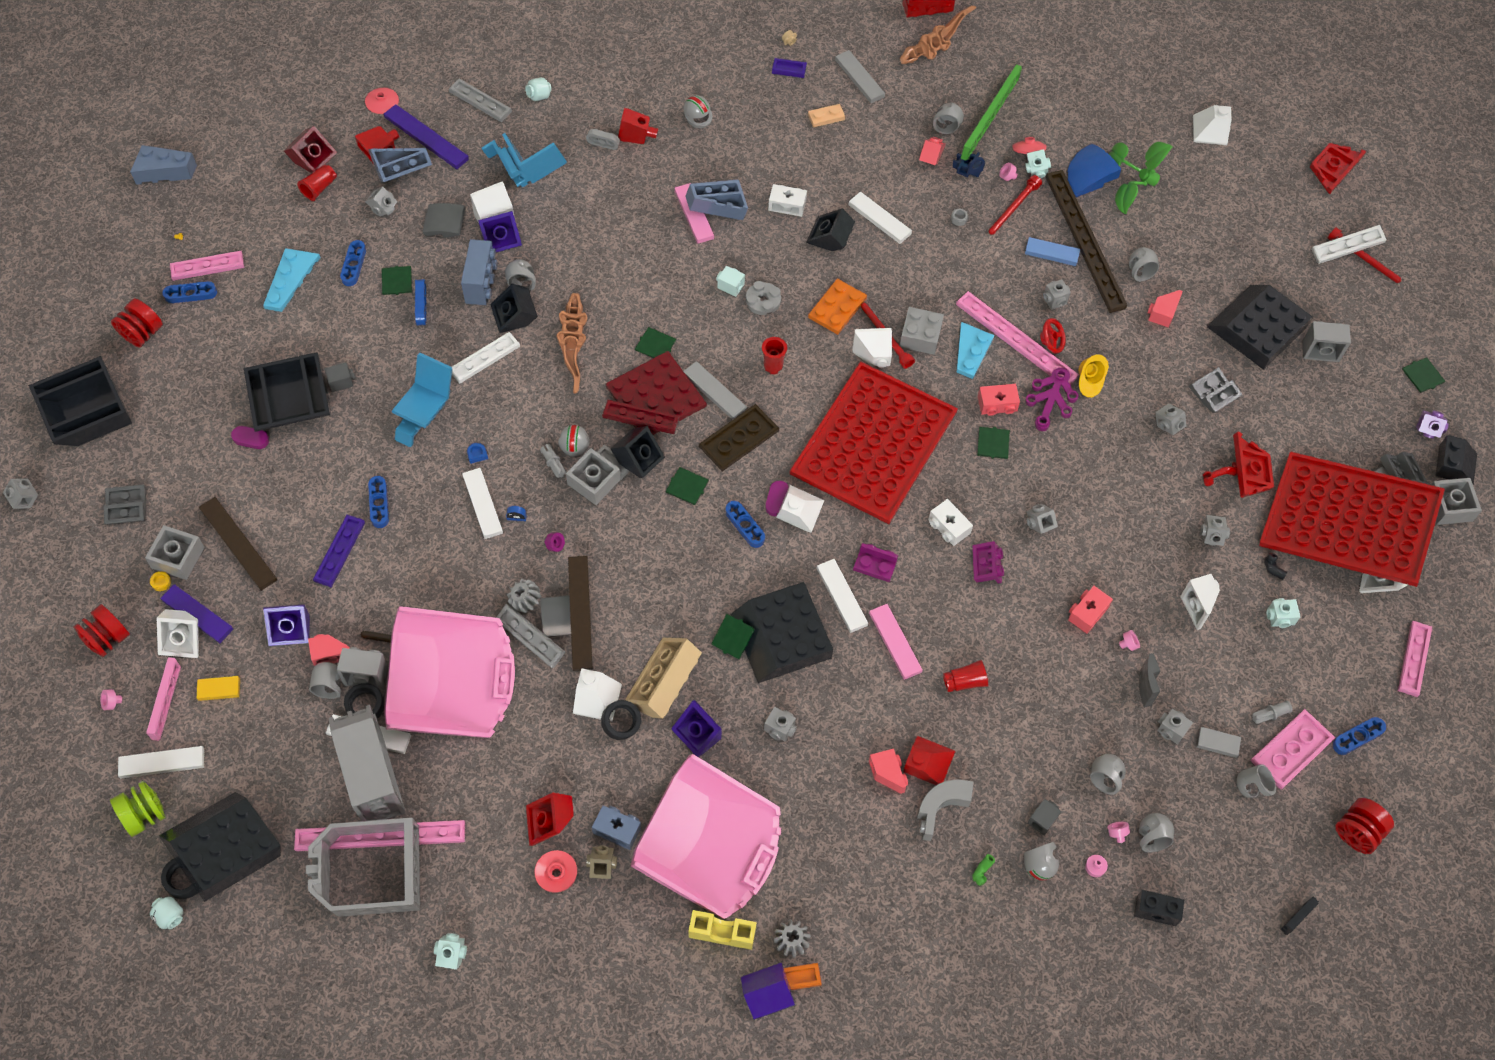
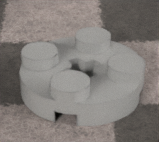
[746,281,781,315]

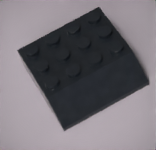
[1207,285,1313,370]
[243,352,331,432]
[28,356,132,446]
[730,582,833,683]
[159,792,281,902]

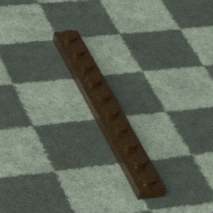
[1046,170,1127,313]

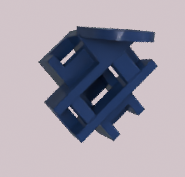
[953,152,985,177]

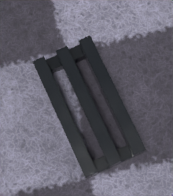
[1280,896,1319,935]

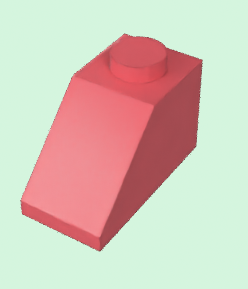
[1147,290,1183,328]
[308,634,350,666]

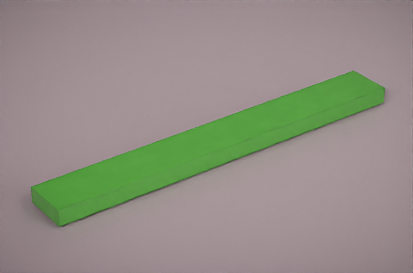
[961,64,1022,161]

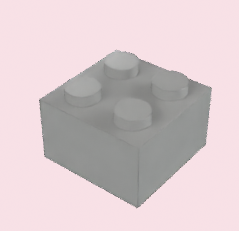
[900,307,944,355]
[1302,321,1351,362]
[566,448,621,505]
[1431,478,1482,525]
[145,525,205,580]
[337,647,388,691]

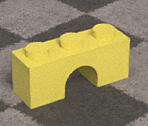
[689,910,757,950]

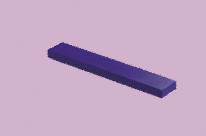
[384,104,469,169]

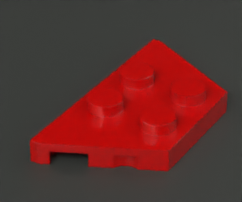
[1310,143,1366,194]
[1233,432,1274,498]

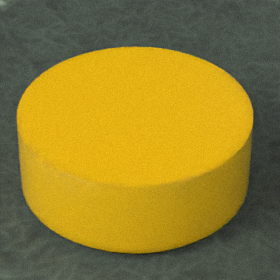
[150,571,171,591]

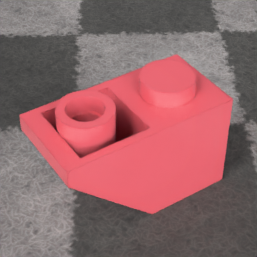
[919,137,946,165]
[869,749,908,794]

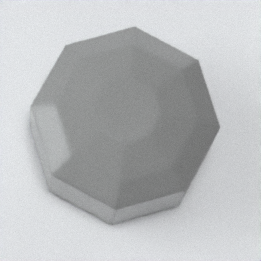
[951,208,968,226]

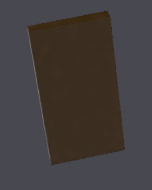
[699,404,779,472]

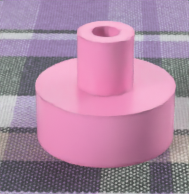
[999,162,1018,181]
[1119,630,1140,651]
[100,689,122,710]
[1108,822,1130,843]
[1085,855,1108,877]

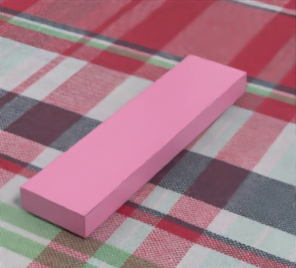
[675,183,714,244]
[170,251,244,281]
[869,604,922,680]
[1398,621,1432,697]
[146,658,181,741]

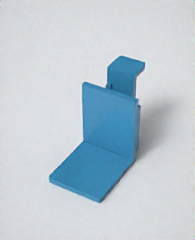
[482,133,567,187]
[392,353,452,447]

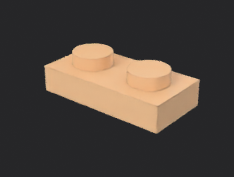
[808,104,845,127]

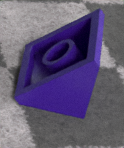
[478,211,522,252]
[263,604,310,646]
[671,700,722,757]
[741,963,795,1020]

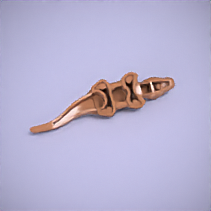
[900,5,976,64]
[556,293,587,394]

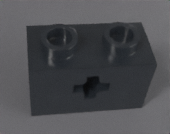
[1134,890,1185,926]

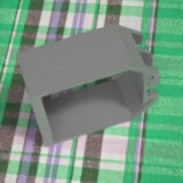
[329,705,406,821]
[306,818,420,917]

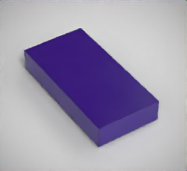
[772,58,807,78]

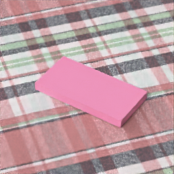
[1250,709,1336,790]

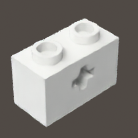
[768,184,807,217]
[928,499,973,546]

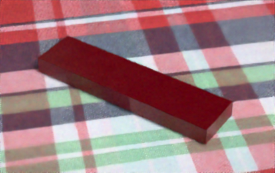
[602,400,679,435]

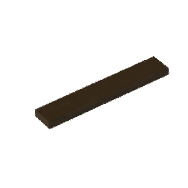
[199,497,277,591]
[568,556,593,671]

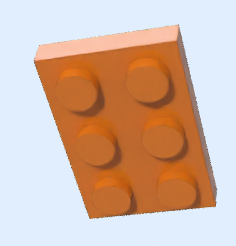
[808,278,867,335]

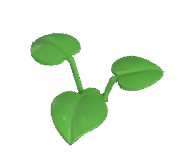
[1109,142,1173,214]

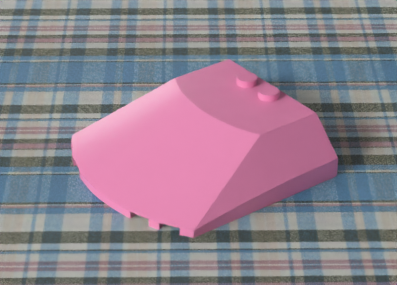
[384,607,515,738]
[631,754,781,919]

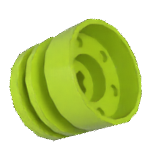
[110,781,166,837]

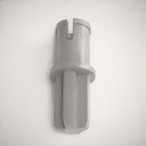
[540,444,566,478]
[1252,700,1292,724]

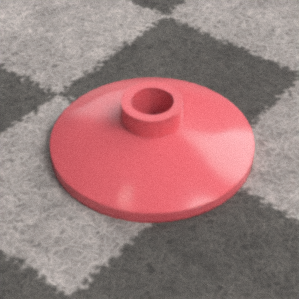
[365,88,399,114]
[1012,137,1047,154]
[535,850,577,893]

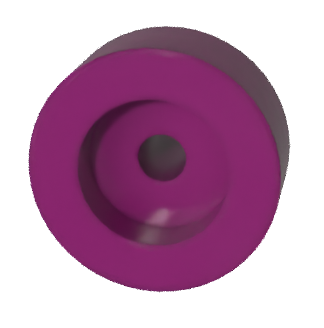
[544,532,565,552]

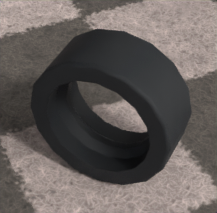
[344,683,385,719]
[601,700,642,740]
[161,858,198,899]

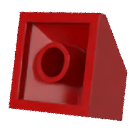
[903,736,955,786]
[526,792,574,846]

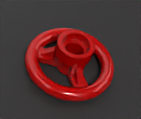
[1040,318,1066,354]

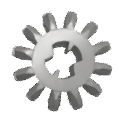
[507,579,542,613]
[774,919,811,958]

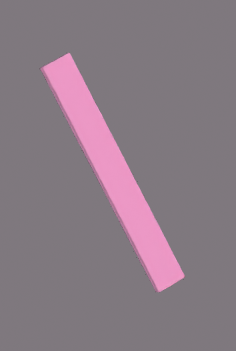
[956,291,1079,385]
[294,820,465,851]

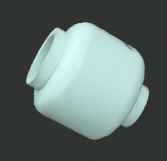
[525,77,552,101]
[150,897,184,929]

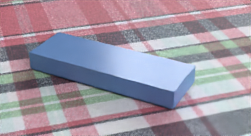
[1025,237,1080,266]

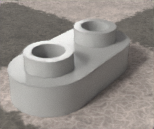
[586,129,620,150]

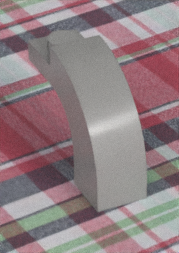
[917,780,973,841]

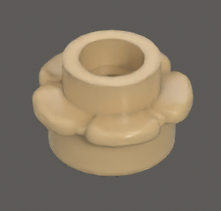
[782,30,797,46]

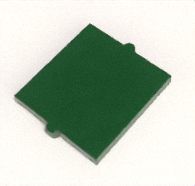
[381,266,412,295]
[635,327,676,358]
[1402,357,1445,393]
[977,427,1010,459]
[666,467,709,505]
[711,614,755,660]

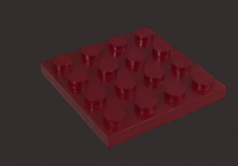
[606,351,707,435]

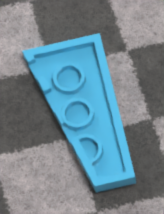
[263,248,321,312]

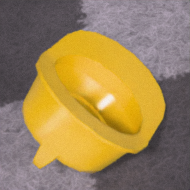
[1078,354,1109,398]

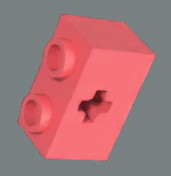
[977,384,1020,416]
[1068,586,1113,634]

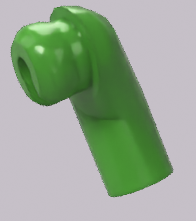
[972,854,995,886]

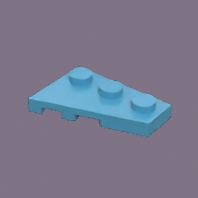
[956,322,994,379]

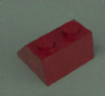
[284,126,337,173]

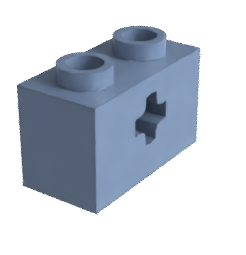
[592,806,641,850]

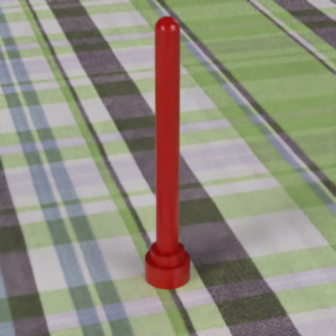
[989,175,1042,235]
[1327,227,1401,283]
[861,303,915,369]

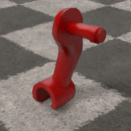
[1203,462,1238,486]

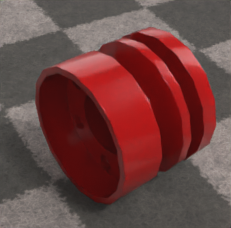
[111,298,163,348]
[73,604,130,658]
[1335,798,1394,854]

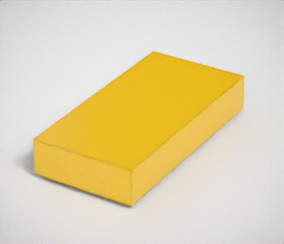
[197,676,240,701]

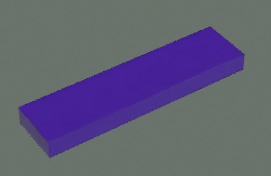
[313,515,365,588]
[160,584,233,644]

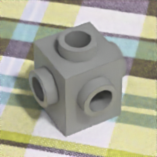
[365,187,398,216]
[1043,279,1071,310]
[1155,403,1186,435]
[3,479,38,509]
[1026,504,1058,534]
[1200,515,1230,546]
[764,707,797,742]
[1157,709,1193,745]

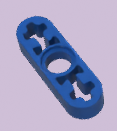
[340,240,366,286]
[415,279,426,326]
[162,281,217,303]
[368,476,389,528]
[726,501,765,548]
[1333,717,1386,755]

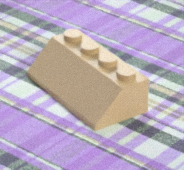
[625,638,702,719]

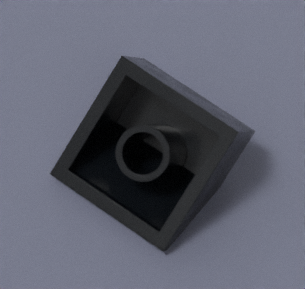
[806,208,855,251]
[490,283,538,333]
[611,426,665,478]
[1435,435,1477,485]

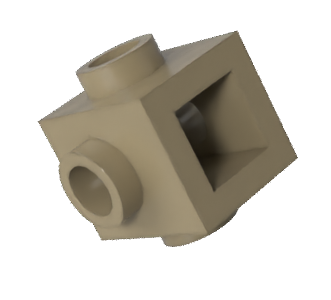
[586,845,617,879]

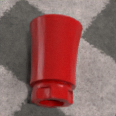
[297,165,337,201]
[762,337,787,375]
[943,660,988,692]

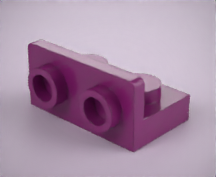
[972,541,1004,584]
[853,543,898,583]

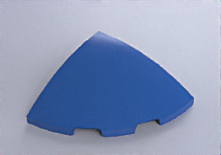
[1067,144,1121,197]

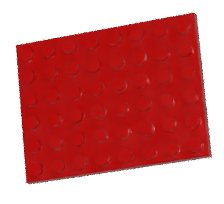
[790,361,958,524]
[1259,452,1445,587]

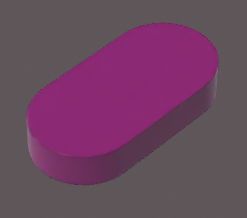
[231,426,269,449]
[765,481,789,516]

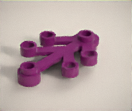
[1026,368,1078,431]

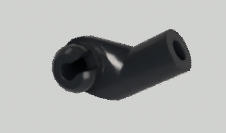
[1264,553,1287,580]

